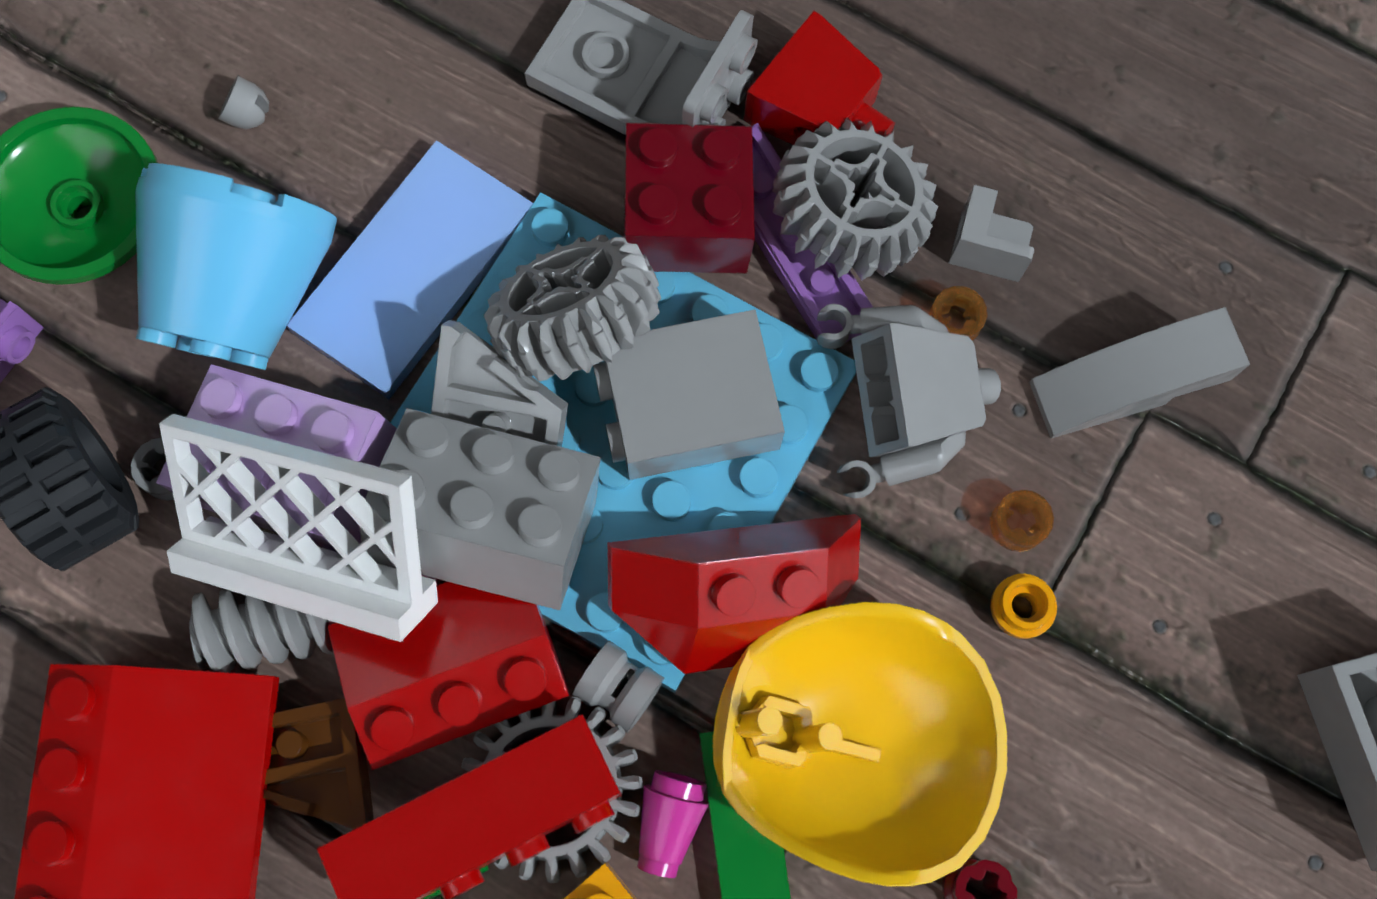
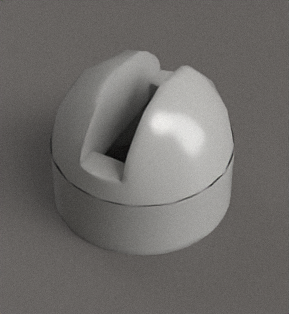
[218,75,269,130]

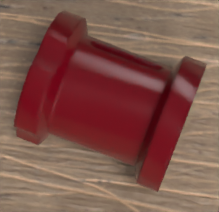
[942,859,1018,899]

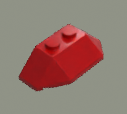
[608,514,861,674]

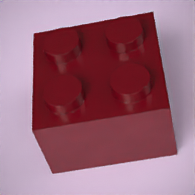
[624,123,755,274]

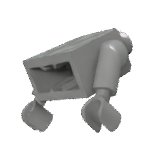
[817,303,1001,498]

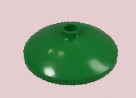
[0,107,158,285]

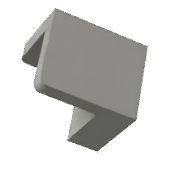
[948,185,1034,282]

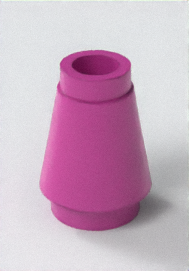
[637,770,709,878]

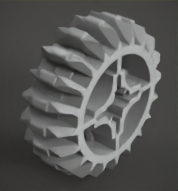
[772,117,939,281]
[484,235,661,381]
[461,696,643,883]

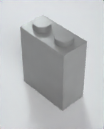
[593,309,785,480]

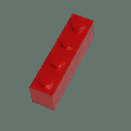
[317,714,622,899]

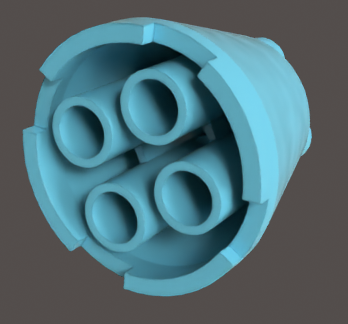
[135,163,337,370]

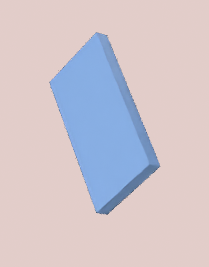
[287,140,533,399]

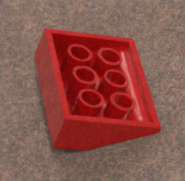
[14,664,279,899]

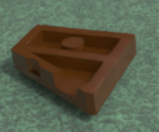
[263,698,374,829]

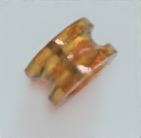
[929,286,987,341]
[990,490,1054,552]

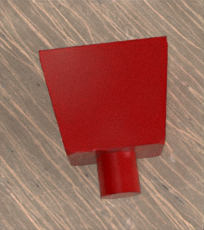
[744,11,895,145]

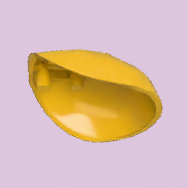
[713,602,1007,886]

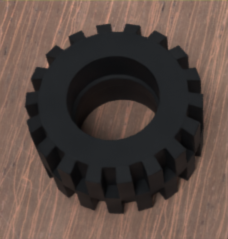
[0,387,139,571]

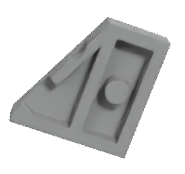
[431,320,568,447]

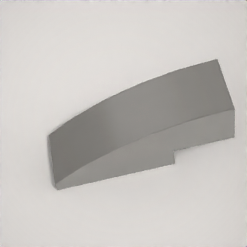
[1029,307,1250,439]

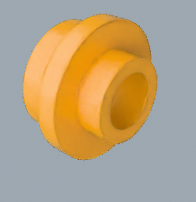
[990,573,1057,639]

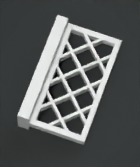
[159,414,438,642]

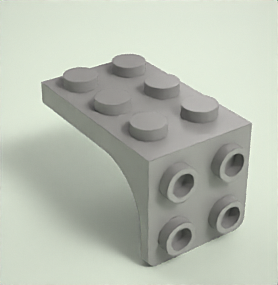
[525,0,758,135]

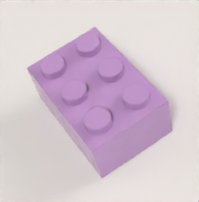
[156,364,397,552]

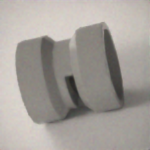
[572,641,665,734]

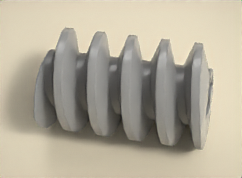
[189,588,334,673]

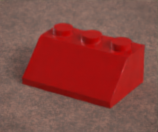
[327,580,569,770]

